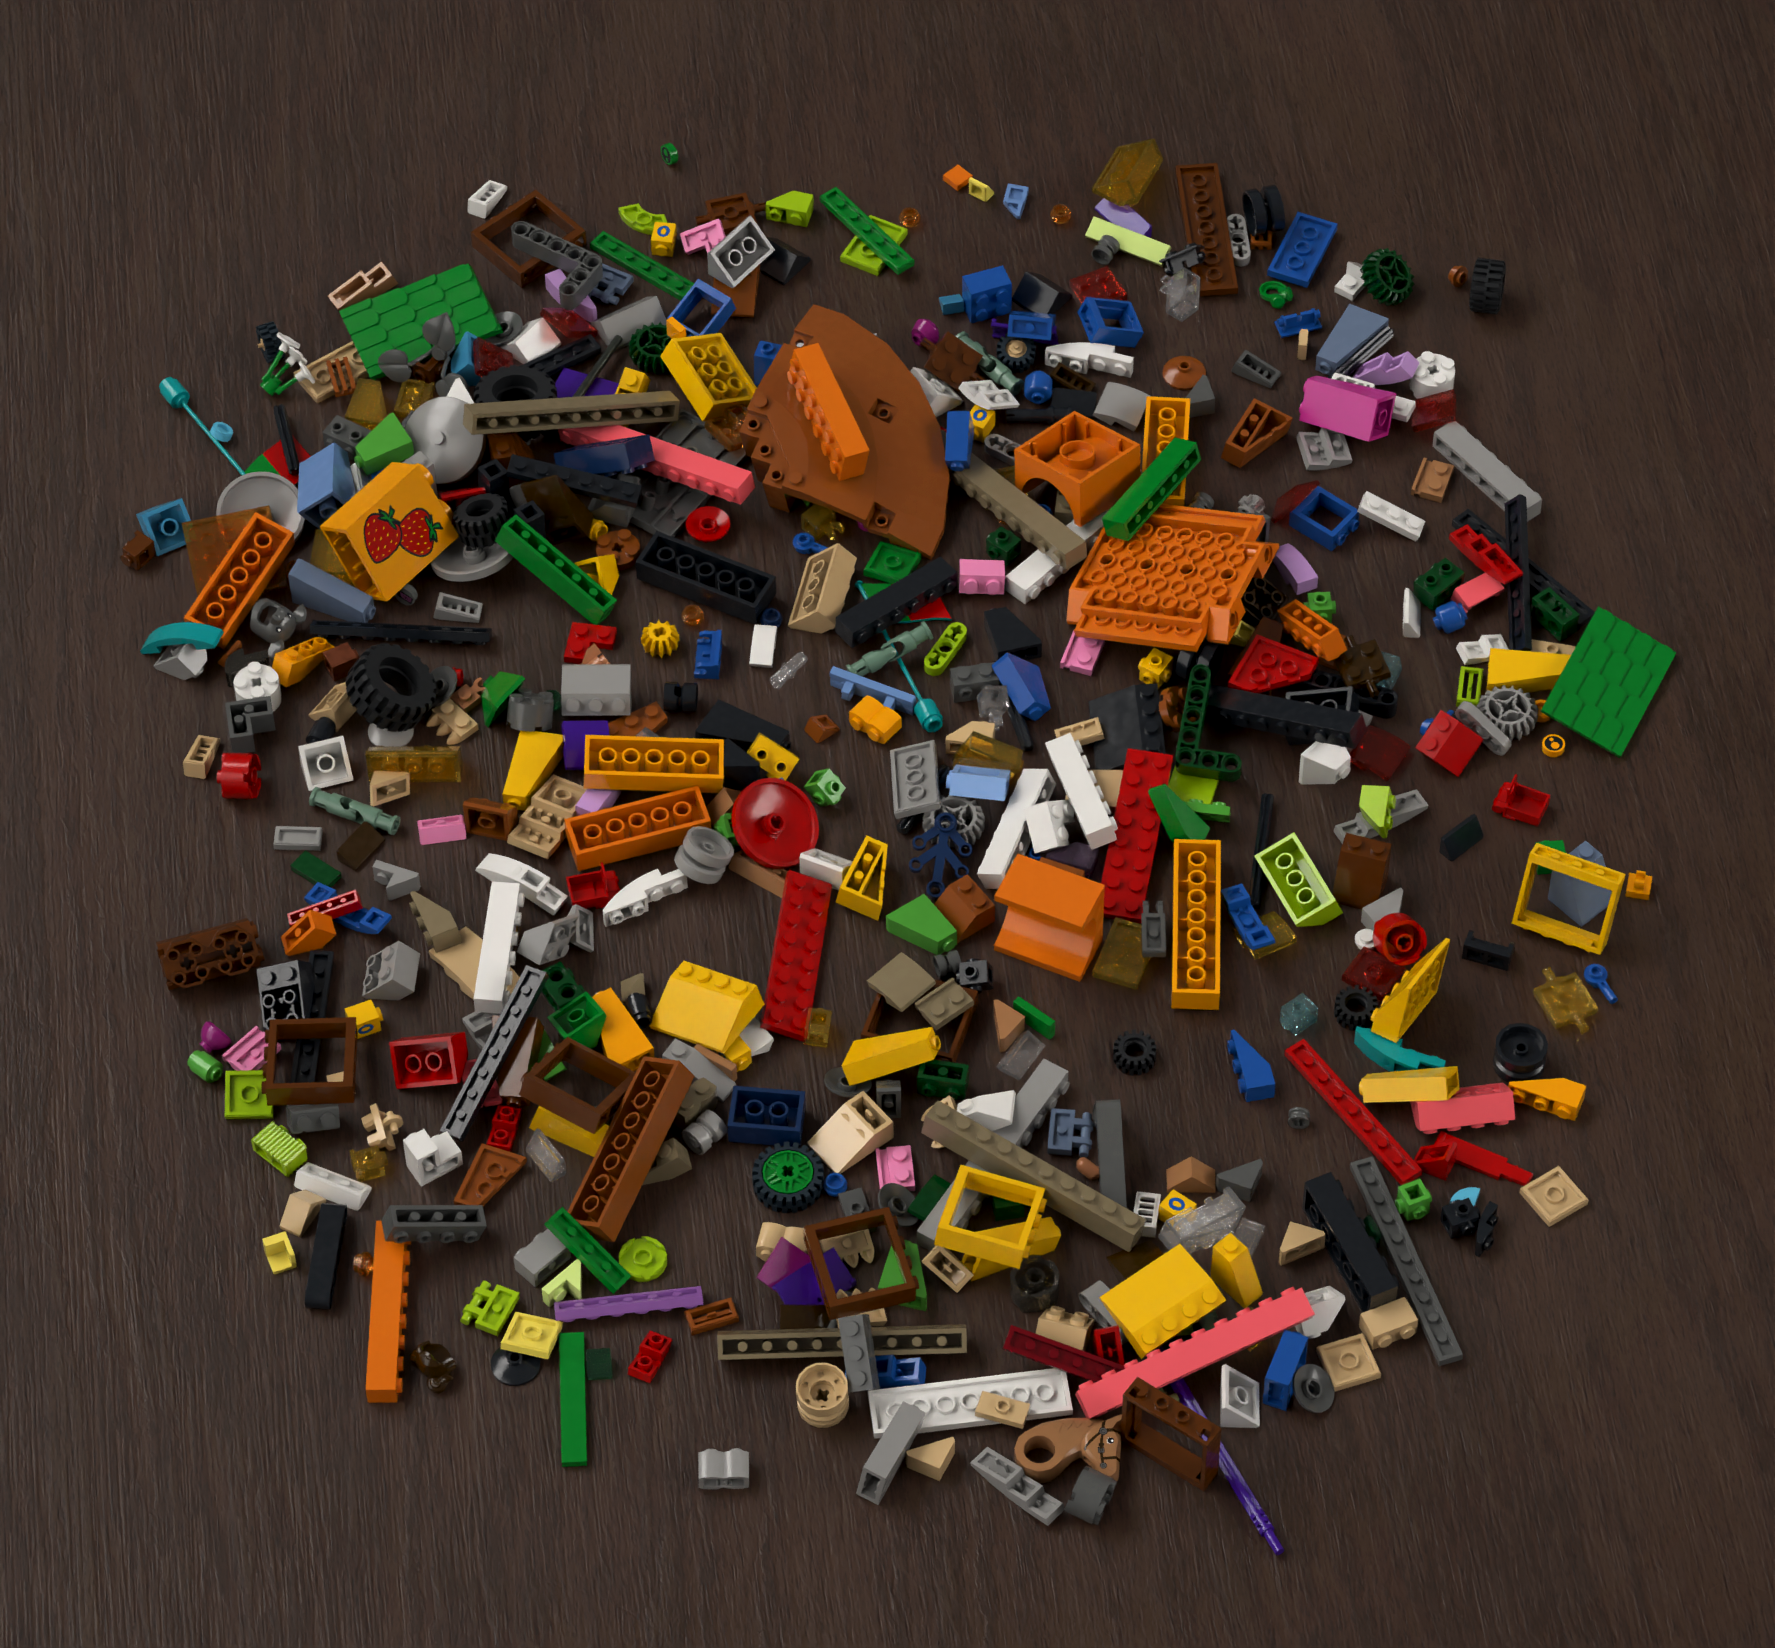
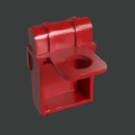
[1491,774,1550,827]
[566,862,621,909]

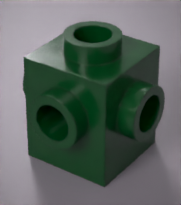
[986,526,1021,567]

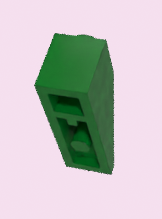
[1148,784,1210,843]

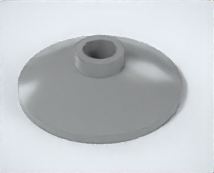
[368,723,414,750]

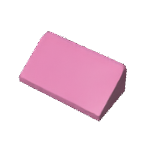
[417,815,466,845]

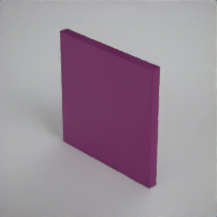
[756,1237,811,1292]

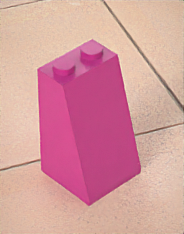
[1299,376,1396,442]

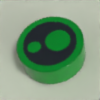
[661,143,678,165]

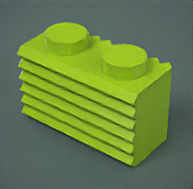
[251,1121,308,1177]

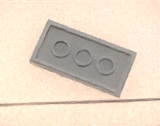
[890,740,941,819]

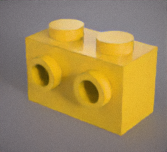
[746,732,799,781]

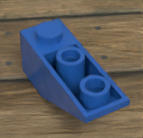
[1227,1030,1275,1102]

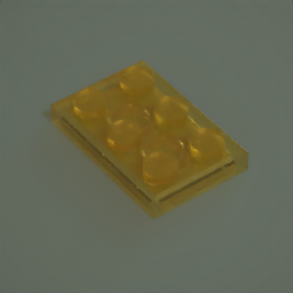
[1092,917,1151,990]

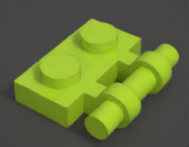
[460,1281,520,1336]

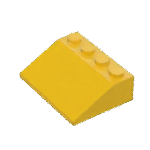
[660,333,757,422]
[1370,938,1450,1043]
[649,961,765,1054]
[1099,1244,1226,1359]

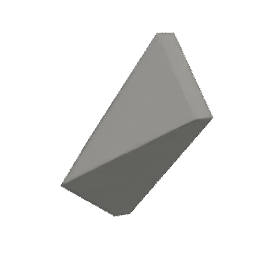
[567,904,594,953]

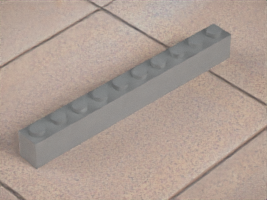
[917,1059,1070,1251]

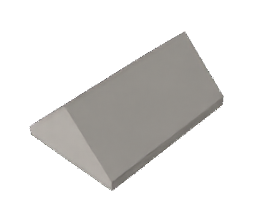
[707,215,775,288]
[591,296,666,351]

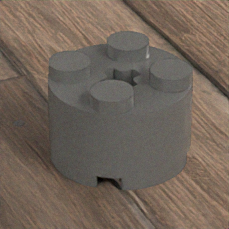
[507,688,554,732]
[1064,1465,1117,1526]

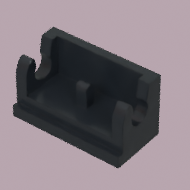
[1462,930,1515,971]

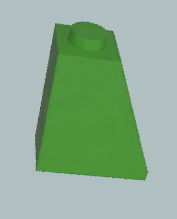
[354,413,414,476]
[886,894,957,955]
[878,1240,927,1311]

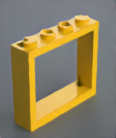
[1511,843,1626,955]
[934,1165,1047,1269]

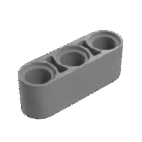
[1078,1280,1129,1346]

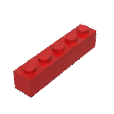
[287,889,363,927]

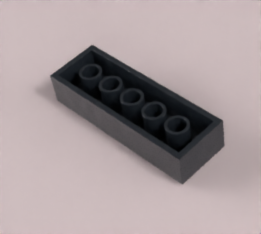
[636,531,776,624]
[1302,1172,1399,1313]

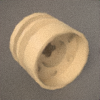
[796,1363,849,1428]

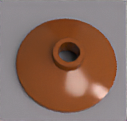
[1162,356,1206,390]

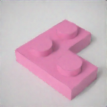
[680,219,726,255]

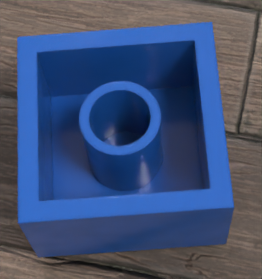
[962,265,1012,323]

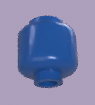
[1024,371,1053,404]
[1432,601,1468,634]

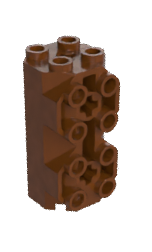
[156,918,265,990]

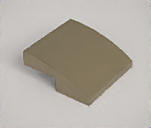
[867,952,936,1012]

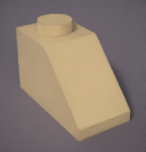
[946,721,995,759]

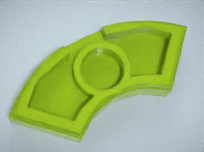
[618,203,667,235]

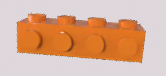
[1277,599,1347,662]

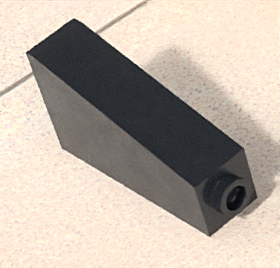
[695,699,791,756]

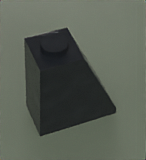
[984,607,1042,661]

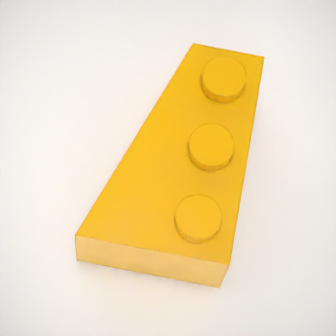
[836,835,888,921]

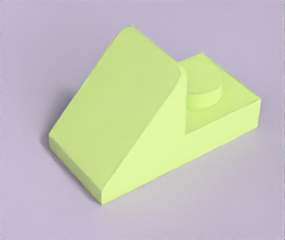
[542,1259,582,1307]

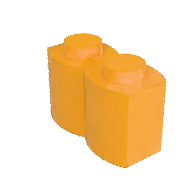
[849,695,902,744]

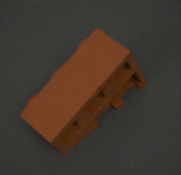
[1221,398,1293,468]

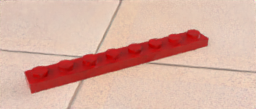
[1284,1039,1422,1185]

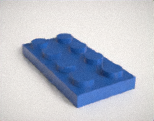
[1267,212,1338,288]

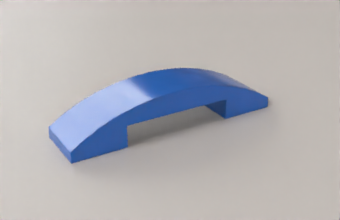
[304,882,392,934]
[1221,883,1275,950]

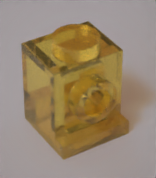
[804,1008,832,1048]
[349,1145,388,1182]

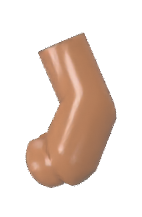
[1076,1157,1099,1180]

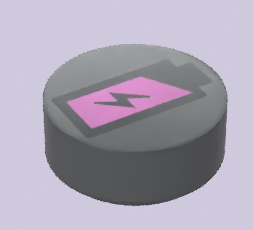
[395,584,418,605]

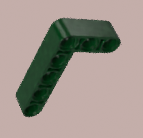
[1175,664,1242,782]

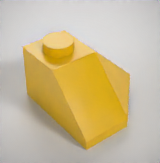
[574,554,619,595]

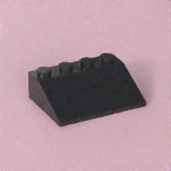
[1089,684,1166,770]

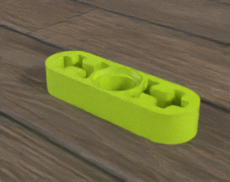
[924,622,967,676]

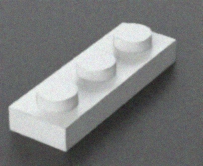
[1357,491,1425,542]

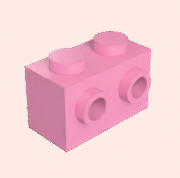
[958,559,1005,595]

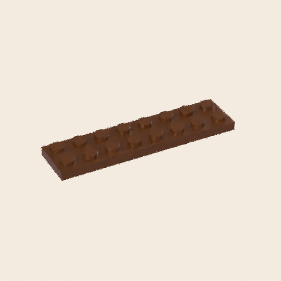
[1175,163,1238,297]

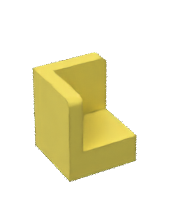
[262,1231,297,1274]

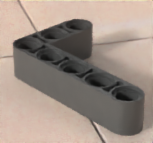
[511,221,603,310]
[1093,1099,1127,1208]

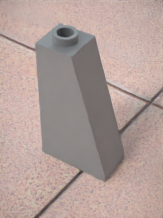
[856,1401,926,1505]

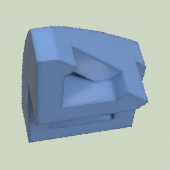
[1003,183,1029,219]

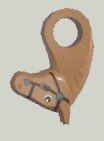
[1014,1414,1122,1484]

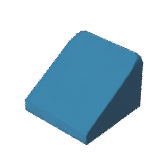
[939,294,964,315]

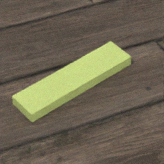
[1085,217,1171,267]

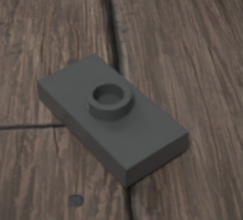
[838,1188,876,1233]

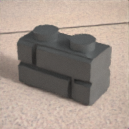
[286,1104,340,1134]

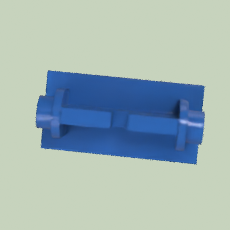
[1274,308,1322,338]

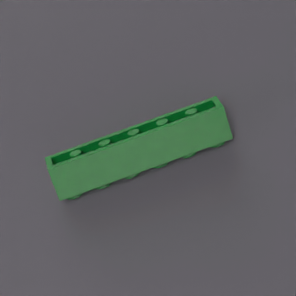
[1102,438,1201,541]
[495,514,617,625]

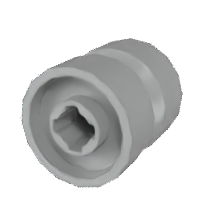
[681,1110,727,1155]

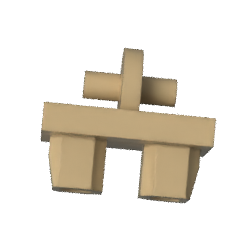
[361,1103,403,1151]

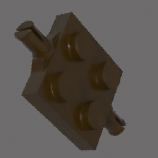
[1334,635,1391,698]

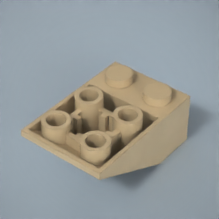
[807,1091,894,1174]

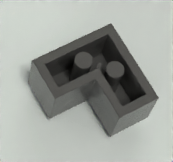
[225,696,276,753]

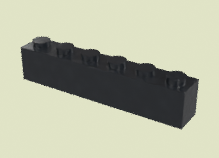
[835,556,958,648]

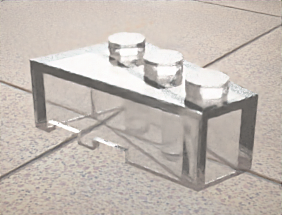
[1158,1186,1246,1254]

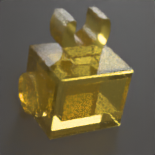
[801,504,844,541]

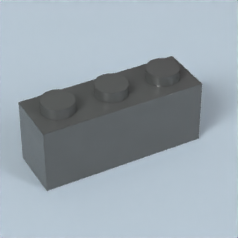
[838,1314,880,1393]

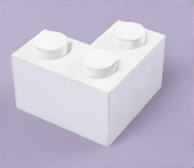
[1023,800,1075,853]
[403,1129,463,1187]

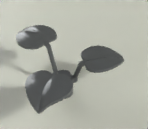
[378,312,470,397]

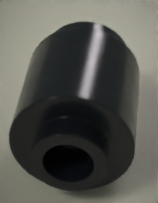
[306,717,336,744]
[624,993,653,1029]

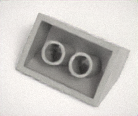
[561,664,632,716]

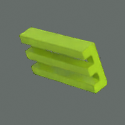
[1456,666,1484,707]

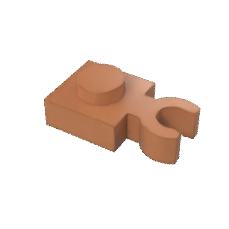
[450,677,485,713]

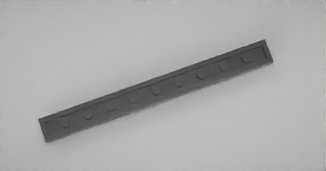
[1350,1156,1463,1366]

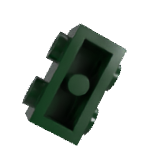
[1413,558,1465,611]
[917,1060,969,1100]

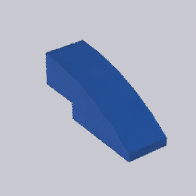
[845,1354,927,1389]

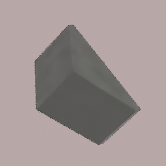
[1186,375,1215,418]
[1216,1159,1263,1202]

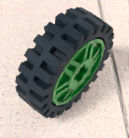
[752,1142,824,1213]

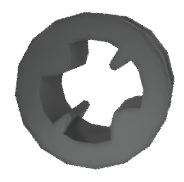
[1288,1107,1310,1129]

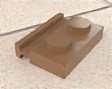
[1411,458,1455,503]

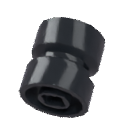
[664,682,698,712]

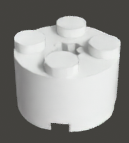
[1410,351,1455,404]
[233,662,281,712]

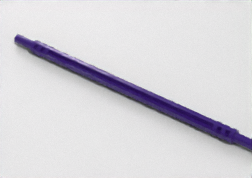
[1158,1345,1284,1555]

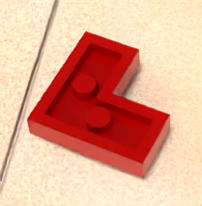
[564,622,617,664]

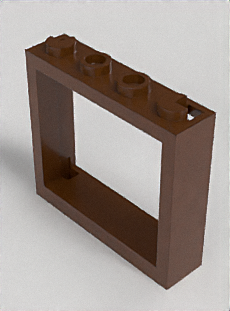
[471,190,587,288]
[861,979,978,1063]
[261,1017,358,1106]
[519,1037,636,1134]
[803,1207,919,1320]
[1121,1377,1222,1492]

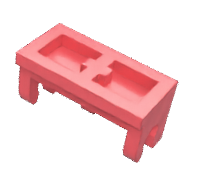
[1450,573,1505,613]

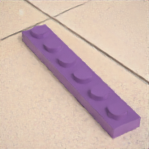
[554,1286,703,1322]

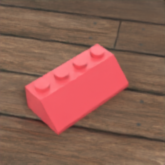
[1410,1082,1515,1134]

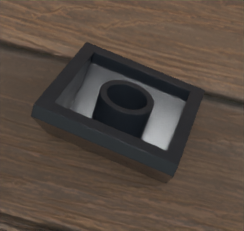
[760,237,811,285]
[1012,271,1072,314]
[724,738,760,791]

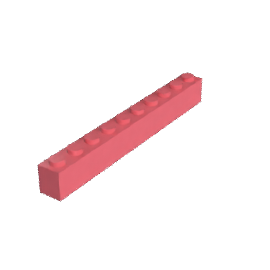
[558,425,755,505]
[1075,1287,1315,1419]

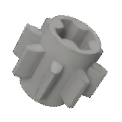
[1238,494,1265,514]

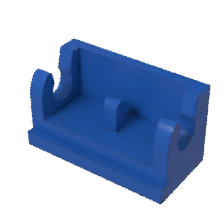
[694,630,722,679]

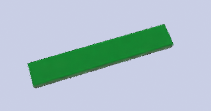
[819,187,915,275]
[590,231,694,301]
[559,1332,587,1467]

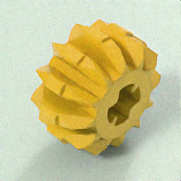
[641,619,679,659]

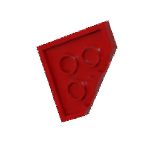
[1228,634,1319,693]

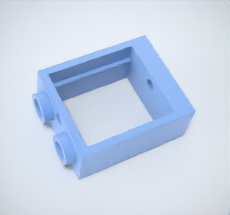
[946,764,1010,801]

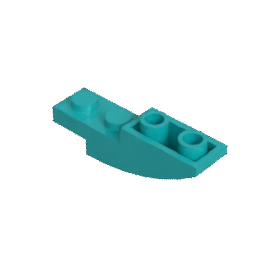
[1354,1026,1446,1072]

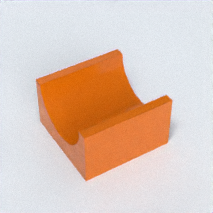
[1014,411,1141,527]
[994,854,1105,982]

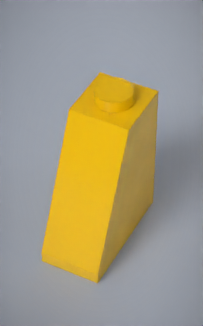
[1211,1233,1263,1309]

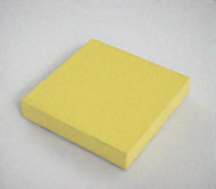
[501,1312,563,1359]

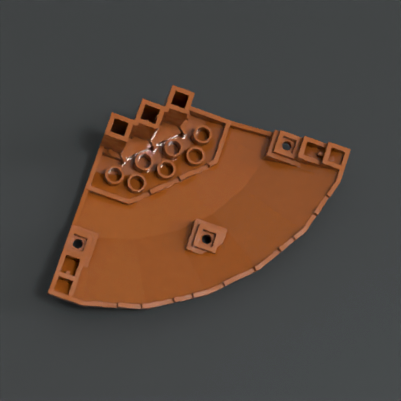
[739,304,950,560]

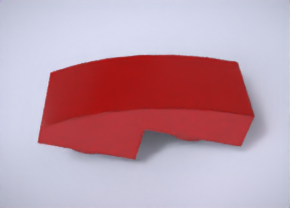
[486,1105,522,1152]
[627,1330,672,1383]

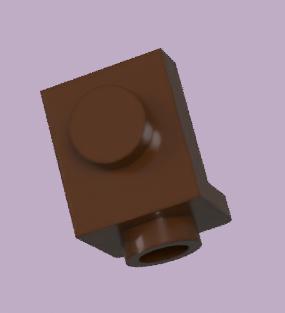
[412,357,444,385]

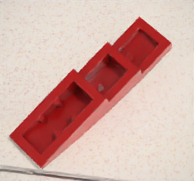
[1449,524,1523,585]

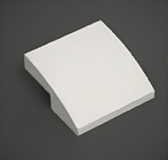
[958,380,1020,410]

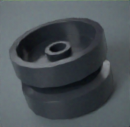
[1242,185,1285,236]
[1175,636,1225,683]
[1493,1023,1548,1083]

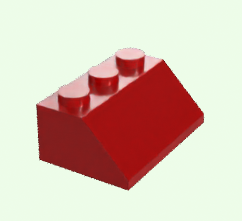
[389,1031,468,1089]

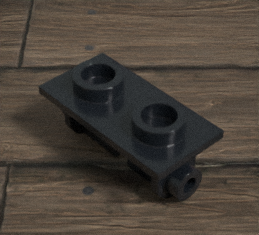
[1159,243,1206,276]

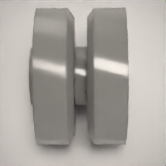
[674,826,734,884]

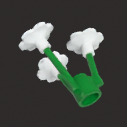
[260,332,315,396]

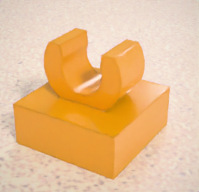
[1625,870,1652,900]

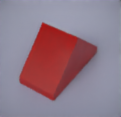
[1414,1141,1457,1181]
[1093,1325,1125,1365]

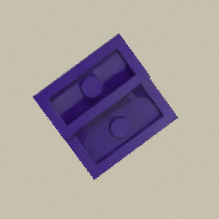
[561,721,610,770]

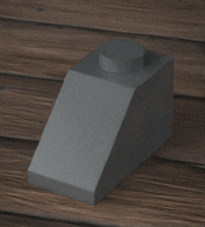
[876,1080,901,1118]

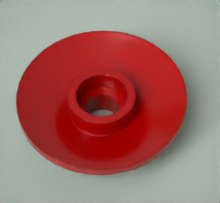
[686,506,730,542]

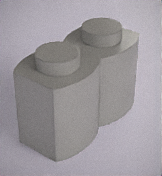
[698,1448,749,1489]

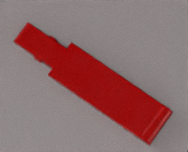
[1434,1131,1533,1186]

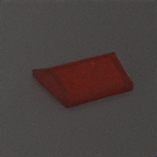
[1271,480,1320,523]

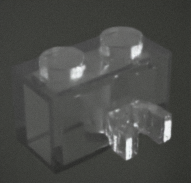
[1160,267,1200,322]

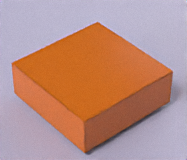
[943,165,973,191]

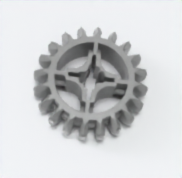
[1477,685,1538,741]
[922,795,985,851]

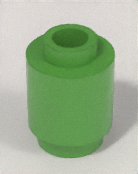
[187,1050,223,1083]

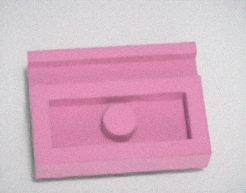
[1060,630,1105,676]
[222,1026,281,1071]
[875,1145,915,1191]

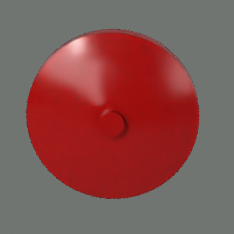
[731,778,819,869]

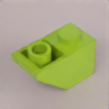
[766,191,814,227]
[1359,785,1396,838]

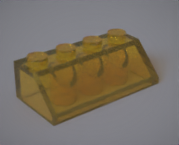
[1092,138,1163,206]
[365,745,462,782]

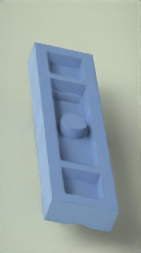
[829,666,916,716]

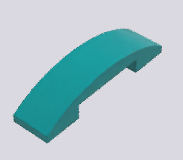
[140,622,224,654]

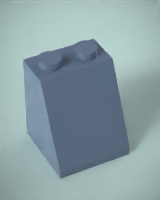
[1548,841,1612,927]

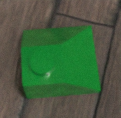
[481,671,525,727]
[547,991,607,1049]

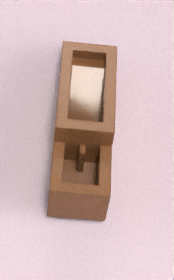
[328,262,398,311]

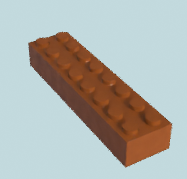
[568,1056,695,1242]

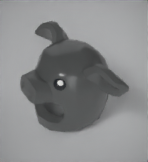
[250,598,307,660]

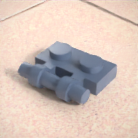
[588,264,633,305]
[1047,1108,1094,1157]

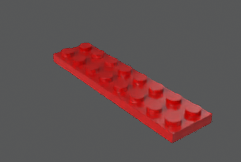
[1101,748,1173,923]
[760,870,832,1042]

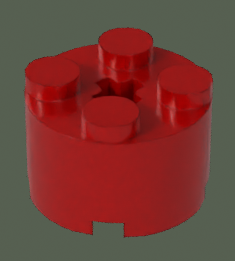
[217,753,261,799]
[1373,913,1427,966]

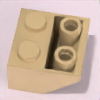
[1035,1306,1095,1351]

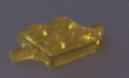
[1533,967,1598,1034]

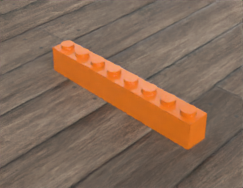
[366,1221,411,1403]

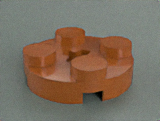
[596,529,640,571]
[1159,686,1197,733]

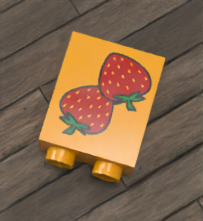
[320,462,459,601]

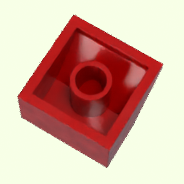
[1415,710,1484,777]

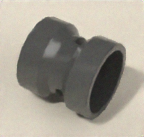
[1091,235,1120,265]
[1188,492,1214,510]
[933,950,962,978]

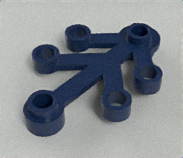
[909,812,972,900]

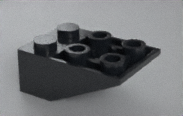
[257,960,314,1032]

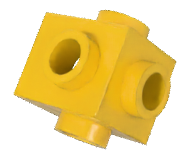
[1138,648,1173,689]

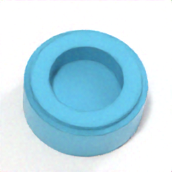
[210,422,233,442]

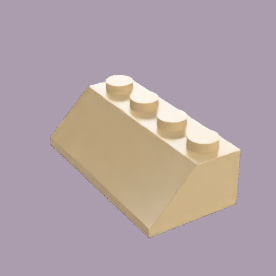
[788,543,857,634]

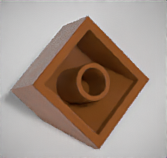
[463,797,518,841]
[934,874,995,943]

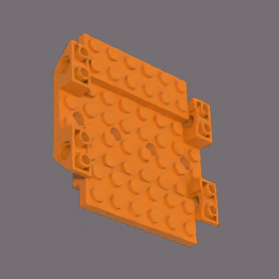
[1066,504,1280,652]

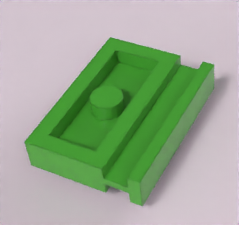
[1184,799,1231,823]

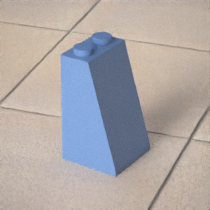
[297,442,356,531]

